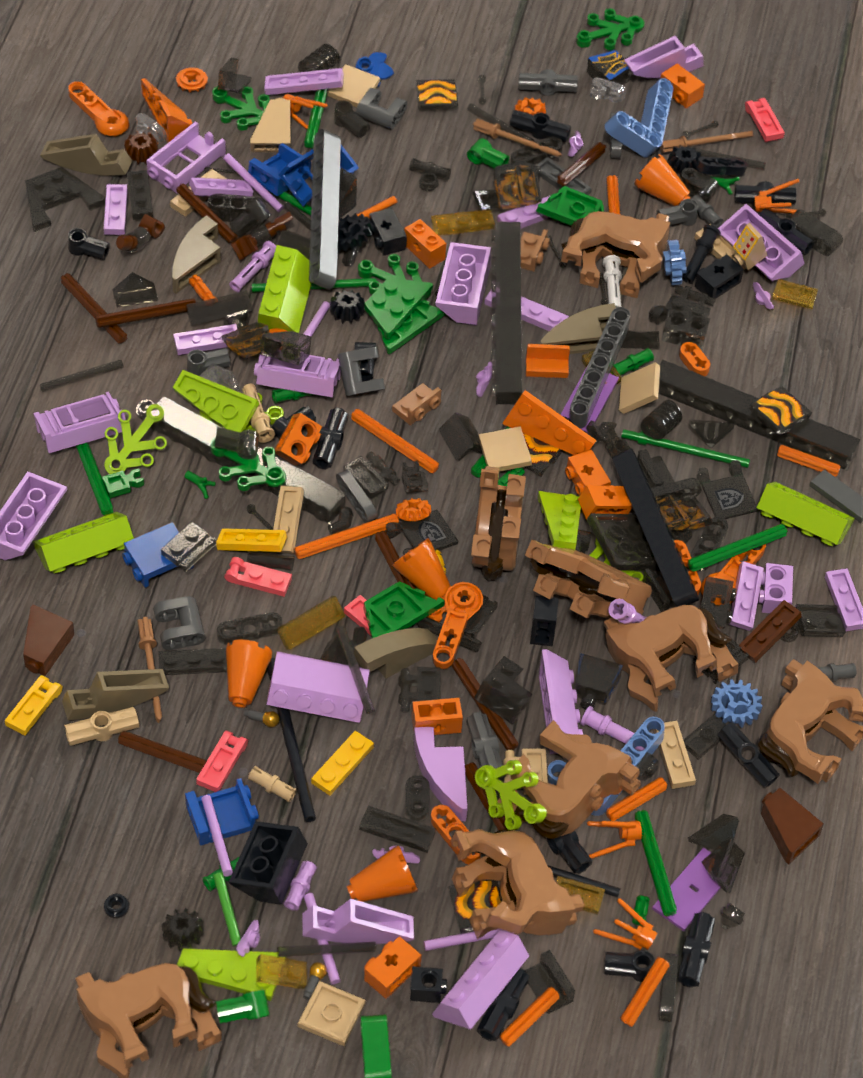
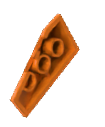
[141,78,193,143]

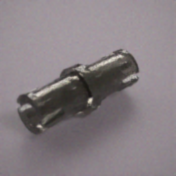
[409,158,451,181]
[247,551,294,571]

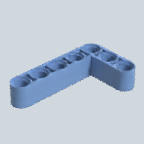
[605,78,673,157]
[547,717,665,816]

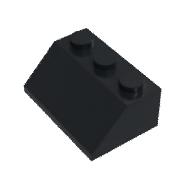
[229,821,308,905]

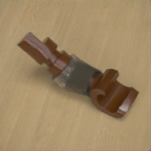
[231,211,293,261]
[116,214,165,253]

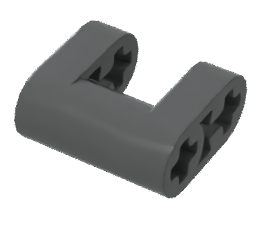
[356,87,407,130]
[338,347,385,396]
[153,596,205,650]

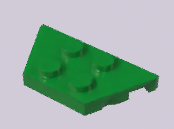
[536,186,604,226]
[364,278,433,339]
[376,300,446,355]
[363,581,445,639]

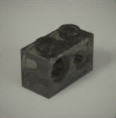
[662,309,710,350]

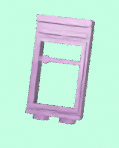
[146,122,226,193]
[254,347,341,397]
[33,392,126,453]

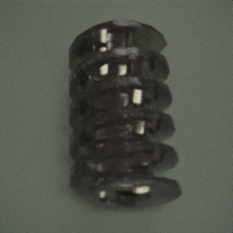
[298,43,341,72]
[641,400,683,440]

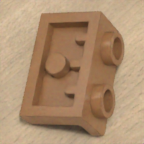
[511,229,550,272]
[392,383,441,426]

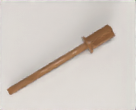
[473,118,562,157]
[660,131,753,153]
[137,617,162,723]

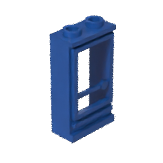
[278,144,359,206]

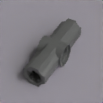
[518,69,578,96]
[466,712,504,779]

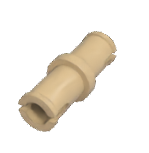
[248,766,297,803]

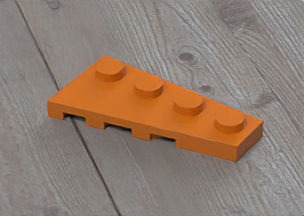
[502,390,597,455]

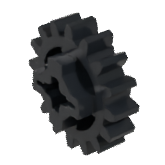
[338,213,373,252]

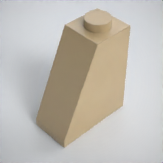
[250,98,290,152]

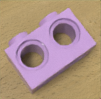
[758,563,793,613]

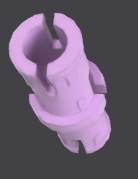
[284,861,317,911]

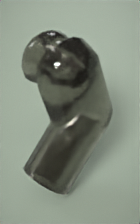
[328,507,353,535]

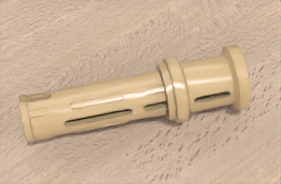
[242,384,275,443]

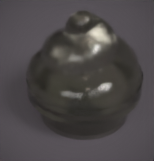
[720,903,745,929]

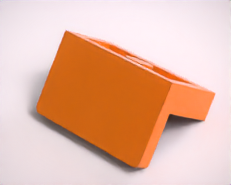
[526,344,570,378]

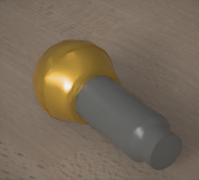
[244,709,279,727]
[303,962,327,1000]

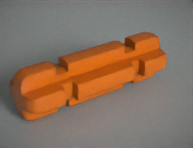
[189,274,218,308]

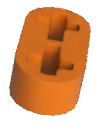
[679,342,710,377]

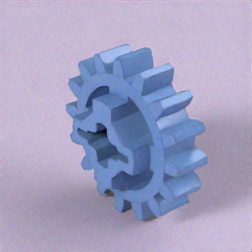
[663,240,686,285]
[711,680,762,728]

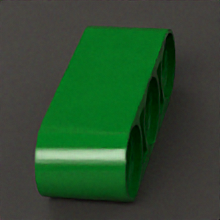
[361,1015,392,1078]

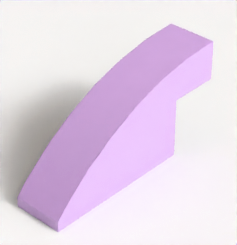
[624,36,704,78]
[414,727,467,821]
[302,899,414,944]

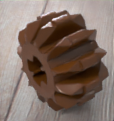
[124,131,158,164]

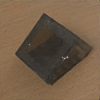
[223,310,248,329]

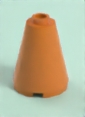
[634,154,691,206]
[392,538,451,600]
[226,640,272,708]
[347,845,418,902]

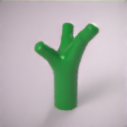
[709,176,740,195]
[185,471,216,499]

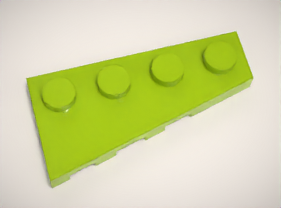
[173,370,259,440]
[538,491,581,550]
[177,949,287,1001]

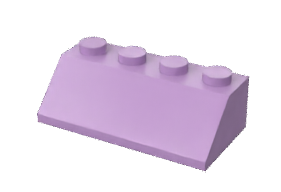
[718,204,804,281]
[435,242,491,325]
[0,471,67,560]
[538,649,583,754]
[267,652,369,723]
[432,930,529,1030]

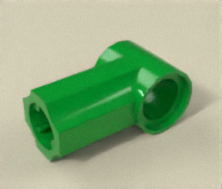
[467,138,510,172]
[216,990,269,1024]

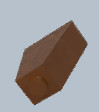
[23,605,74,676]
[761,788,824,865]

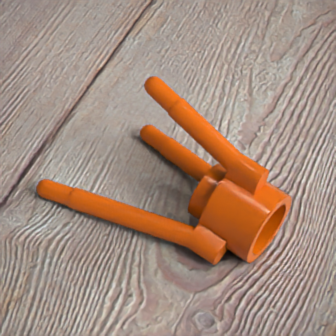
[283,94,328,129]
[755,179,799,214]
[587,821,642,859]
[593,898,657,950]

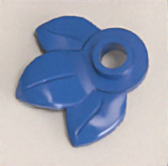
[356,52,394,87]

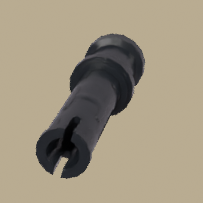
[682,224,721,284]

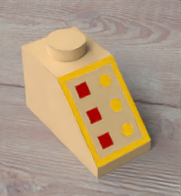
[733,223,768,270]

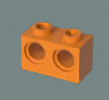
[275,413,322,466]

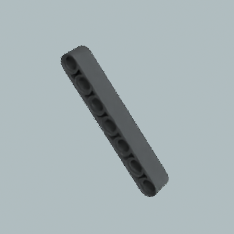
[569,307,630,428]

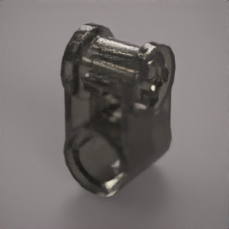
[681,168,719,203]

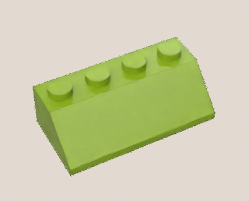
[257,245,312,336]
[757,482,855,546]
[32,512,134,573]

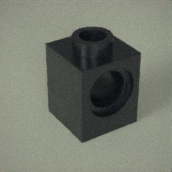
[410,967,447,1003]

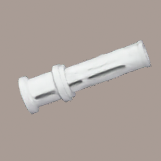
[602,255,622,308]

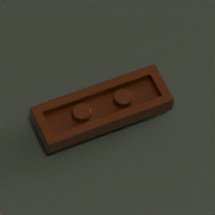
[737,600,802,663]

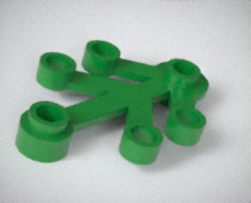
[576,8,645,50]
[212,86,270,131]
[358,254,432,300]
[210,437,286,491]

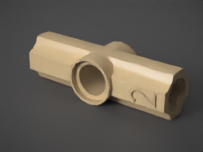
[64,707,139,746]

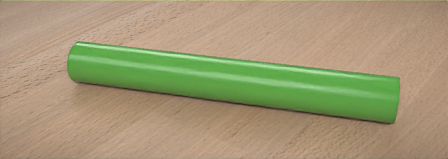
[213,872,241,947]

